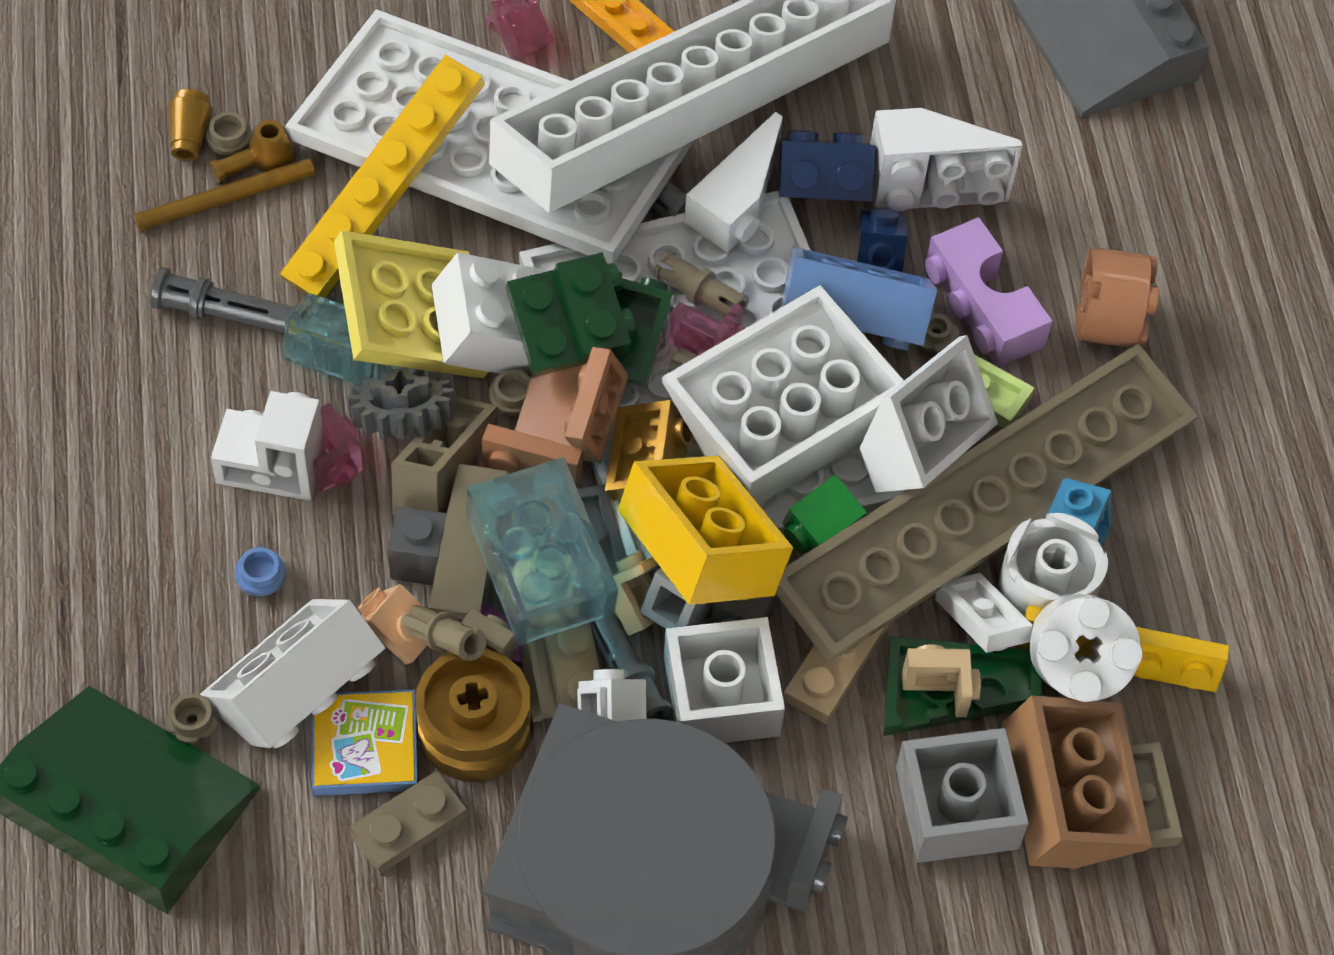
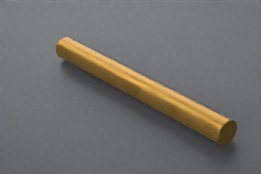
[133,158,315,232]

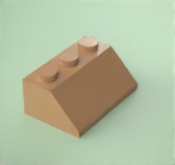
[1002,695,1152,869]

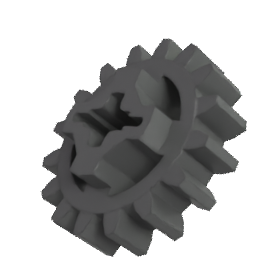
[348,368,456,440]

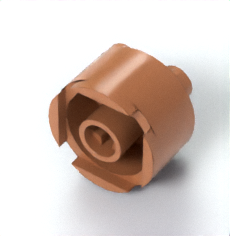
[1075,248,1159,349]

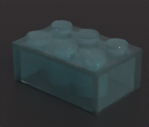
[466,457,619,645]

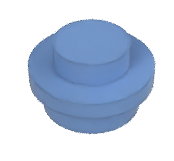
[235,547,286,596]

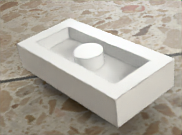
[935,573,1032,653]

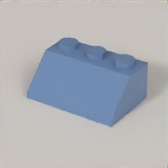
[781,246,937,350]

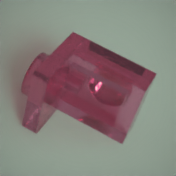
[484,0,555,61]
[668,302,746,356]
[313,403,363,492]

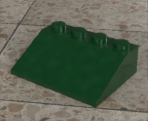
[0,686,260,914]

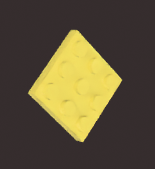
[334,230,489,379]

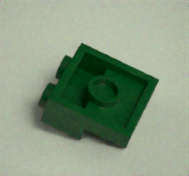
[505,252,636,378]
[615,271,676,387]

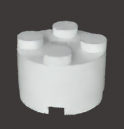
[999,513,1108,616]
[1030,594,1142,702]

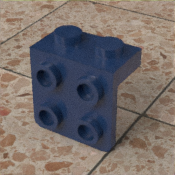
[778,130,875,201]

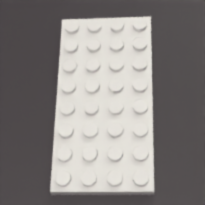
[285,9,695,264]

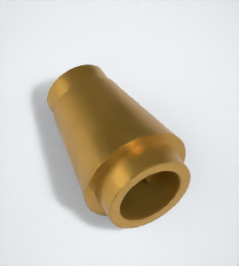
[168,89,213,161]

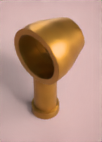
[209,120,295,183]

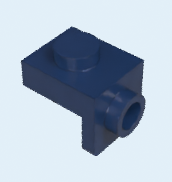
[857,207,908,272]

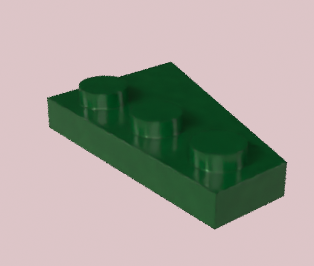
[883,636,1042,736]

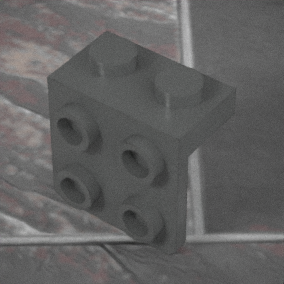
[765,788,848,913]

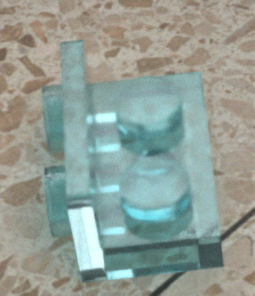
[281,293,375,386]

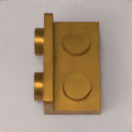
[605,400,693,501]

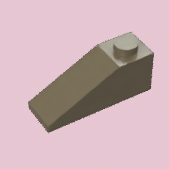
[391,397,498,515]

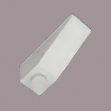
[684,112,783,253]

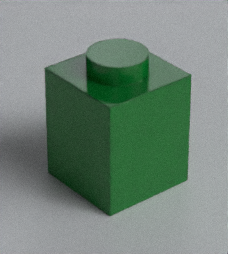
[782,474,867,553]

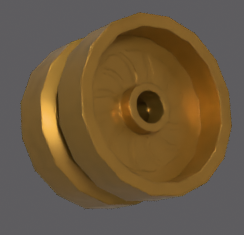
[416,648,530,782]

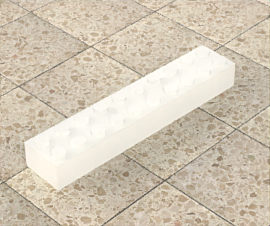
[489,0,896,213]

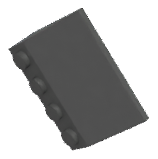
[1008,0,1209,118]

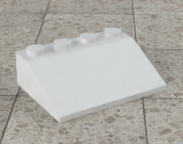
[662,285,904,505]

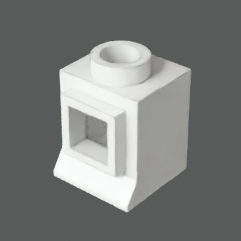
[577,669,646,722]

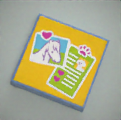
[312,689,418,796]

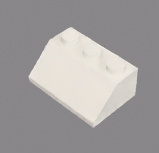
[860,335,998,493]
[200,599,385,748]

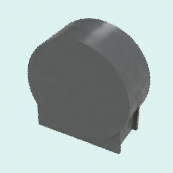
[482,703,775,955]

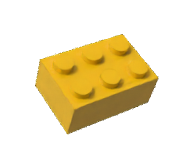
[618,456,793,605]

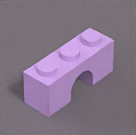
[925,217,1053,368]

